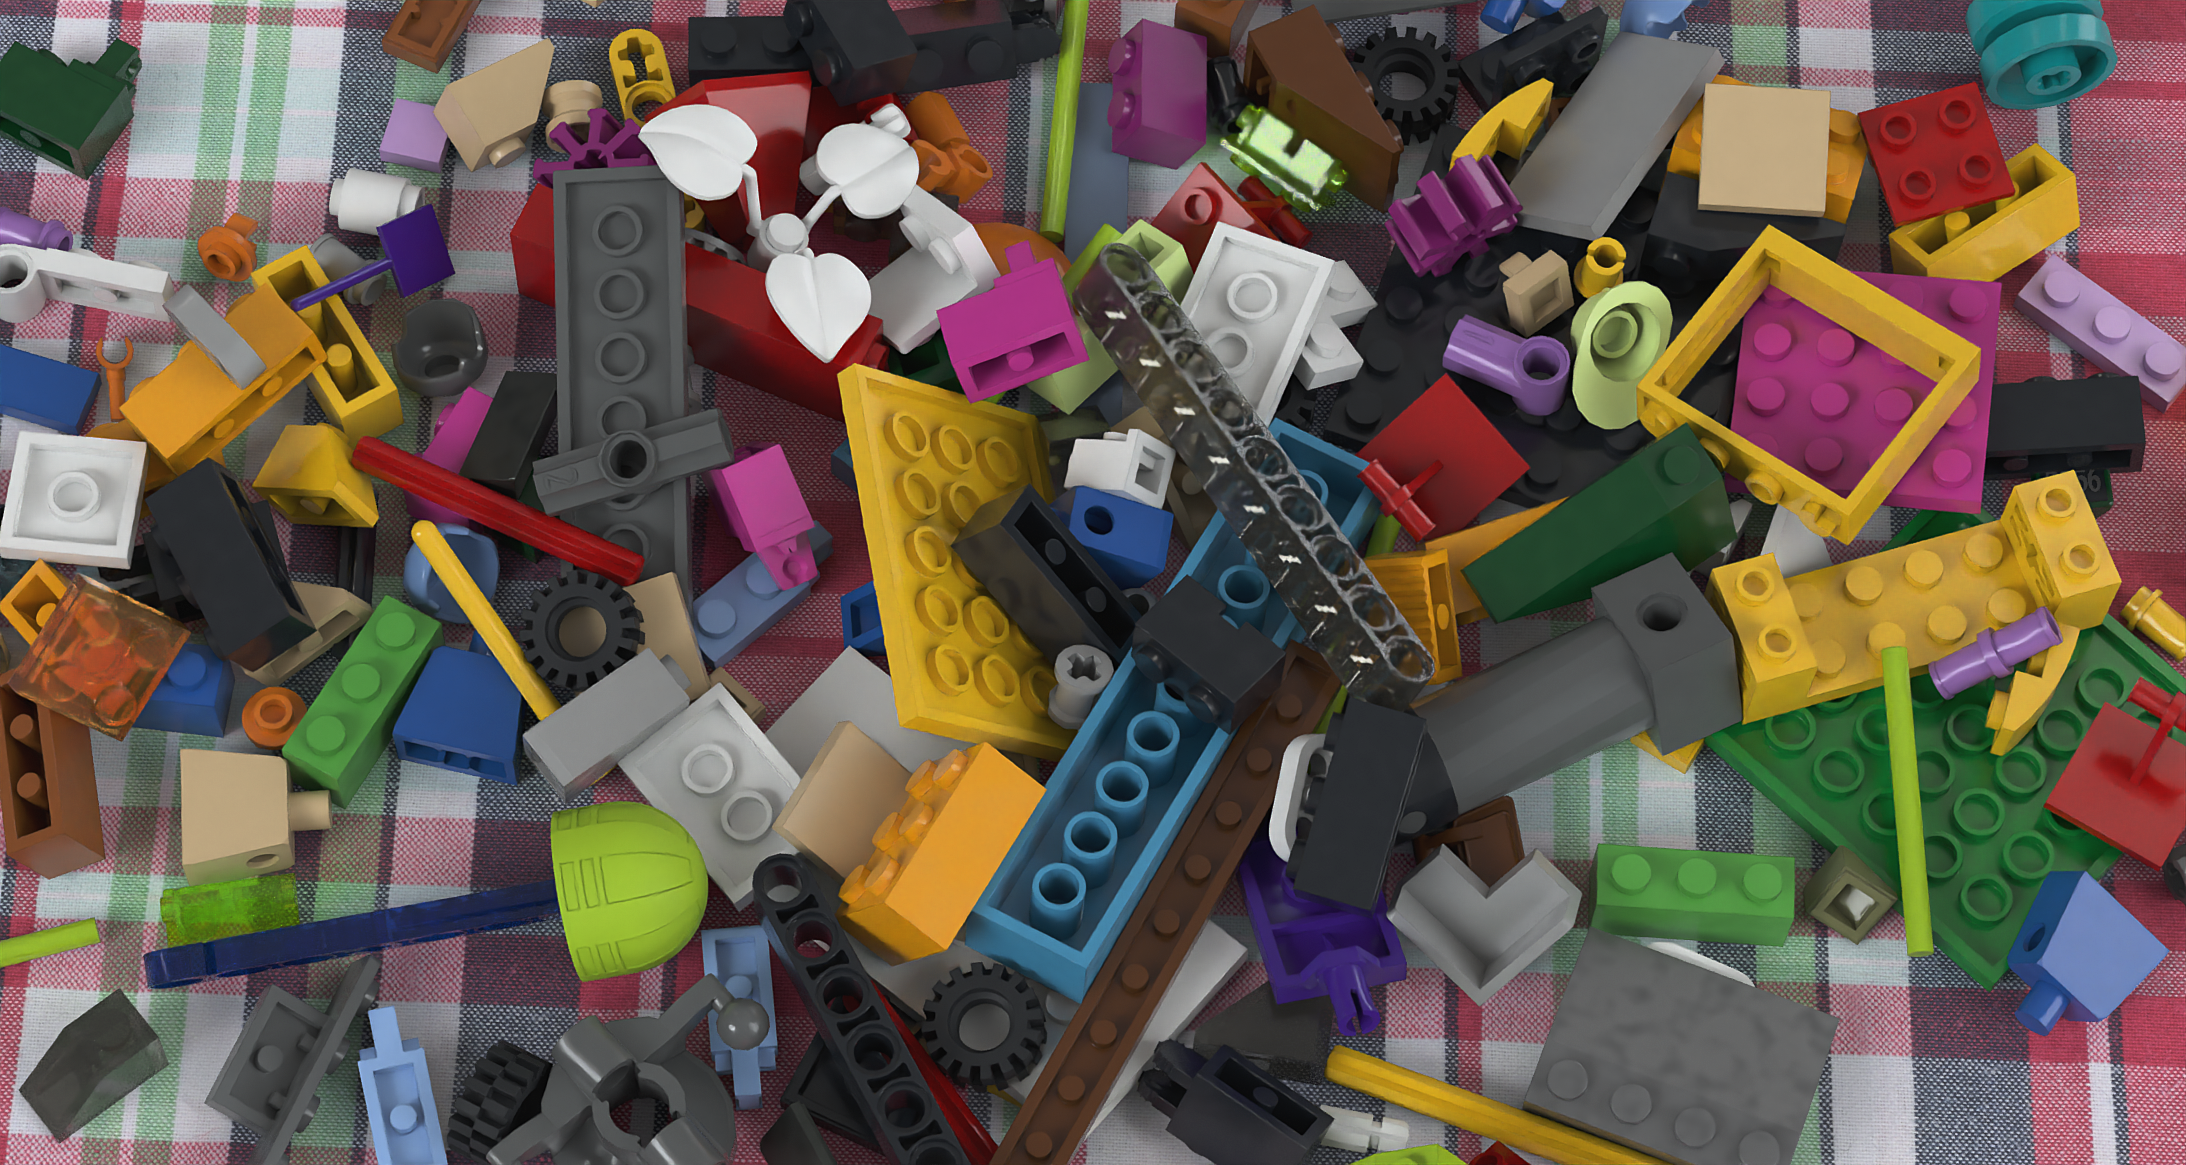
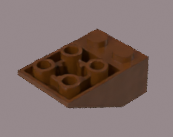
[1243,4,1404,214]

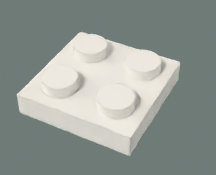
[0,431,151,569]

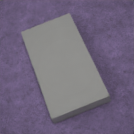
[1509,31,1725,241]

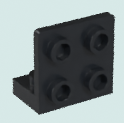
[1457,5,1609,115]

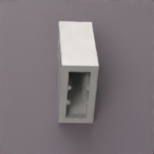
[522,647,692,804]

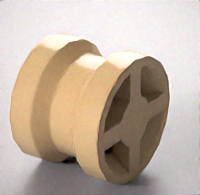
[541,80,603,153]

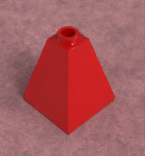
[644,71,812,254]

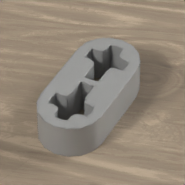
[162,284,267,390]

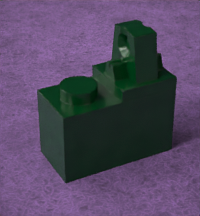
[0,38,142,181]

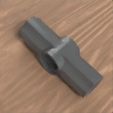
[533,408,735,517]

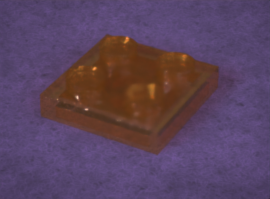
[8,573,191,742]

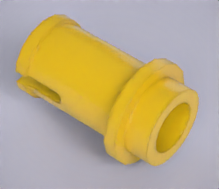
[1574,237,1626,299]
[2120,585,2186,664]

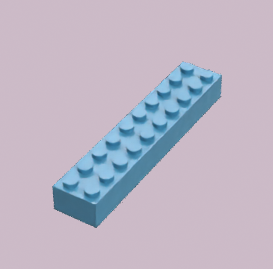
[965,418,1388,1004]

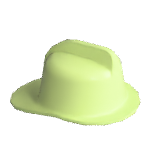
[1570,281,1673,429]

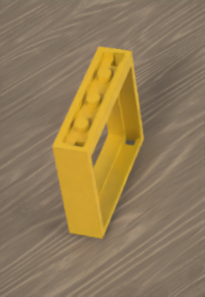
[1636,225,1981,546]

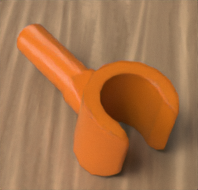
[95,335,134,422]

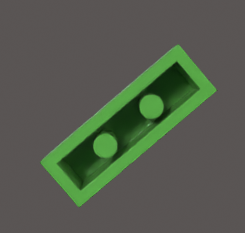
[282,594,446,810]
[1588,843,1795,947]

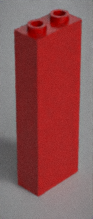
[510,183,890,424]

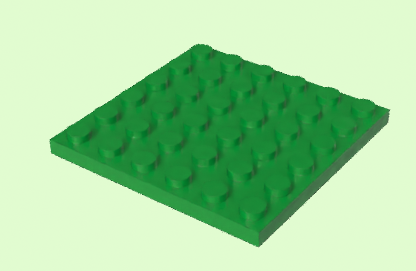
[1704,507,2186,993]

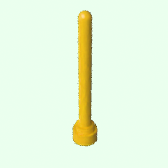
[411,520,618,788]

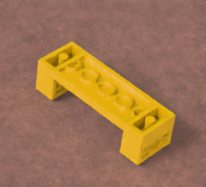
[1704,470,2122,725]

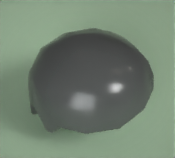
[391,298,489,398]

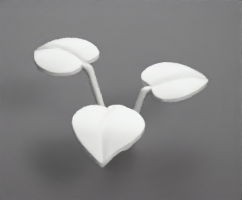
[638,104,919,364]

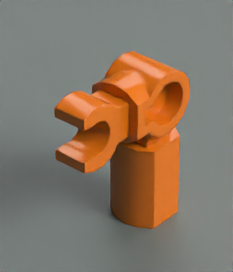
[905,91,993,204]

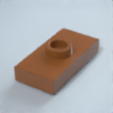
[381,0,482,74]

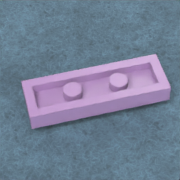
[2013,254,2186,414]

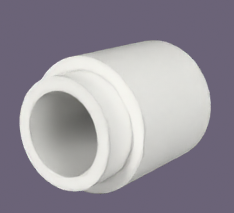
[329,168,425,236]

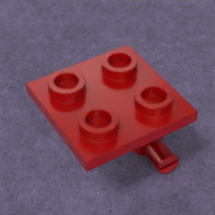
[1857,82,2016,228]
[1150,162,1313,274]
[1355,373,1531,543]
[2043,676,2186,872]

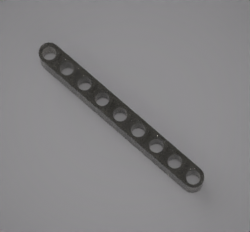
[1072,243,1435,713]

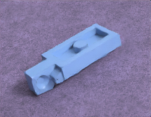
[693,520,834,671]
[701,925,778,1111]
[357,1005,448,1165]

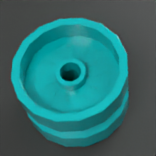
[1965,0,2118,110]

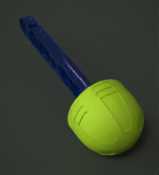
[143,801,708,989]

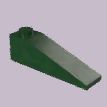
[1460,422,1738,624]

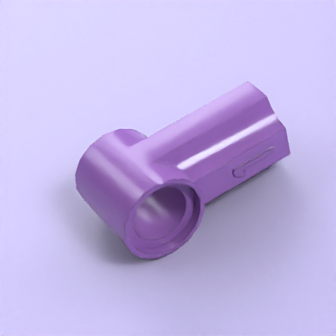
[1443,314,1570,416]

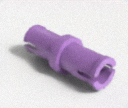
[1928,606,2063,700]

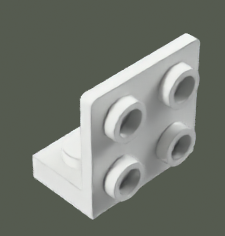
[867,184,1001,354]

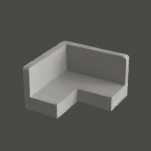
[1386,843,1582,1007]

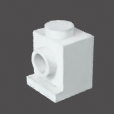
[1064,429,1176,509]

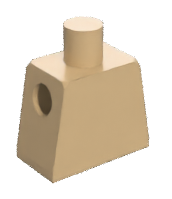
[180,749,332,889]

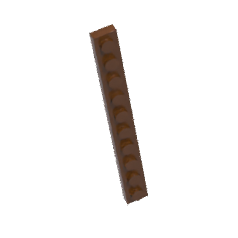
[988,639,1349,1165]

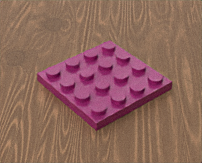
[1725,270,2002,514]

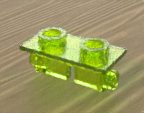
[1219,104,1350,213]
[160,873,301,953]

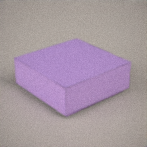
[379,98,451,173]

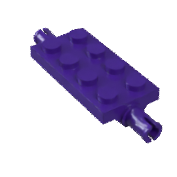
[1235,774,1407,1036]

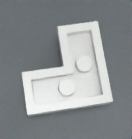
[1293,260,1378,390]

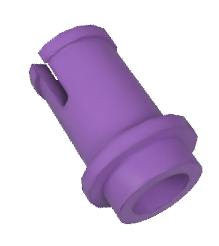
[0,206,73,252]

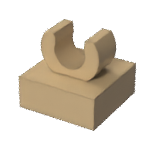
[1499,250,1574,338]

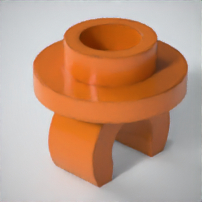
[197,212,258,282]
[242,687,307,750]

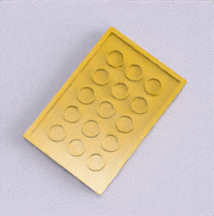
[837,363,1079,762]

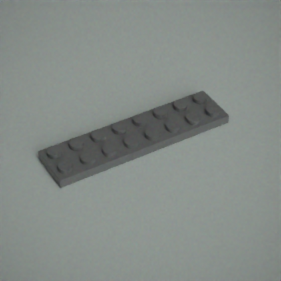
[553,165,694,630]

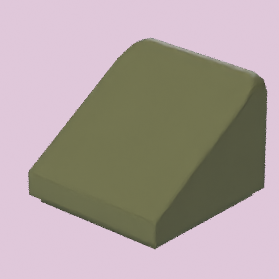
[1803,845,1898,945]

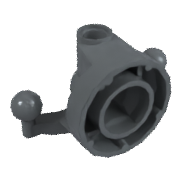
[486,973,770,1165]

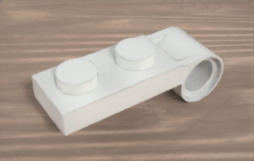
[0,244,175,323]

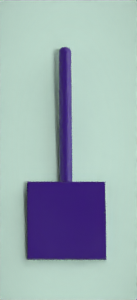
[290,203,456,312]

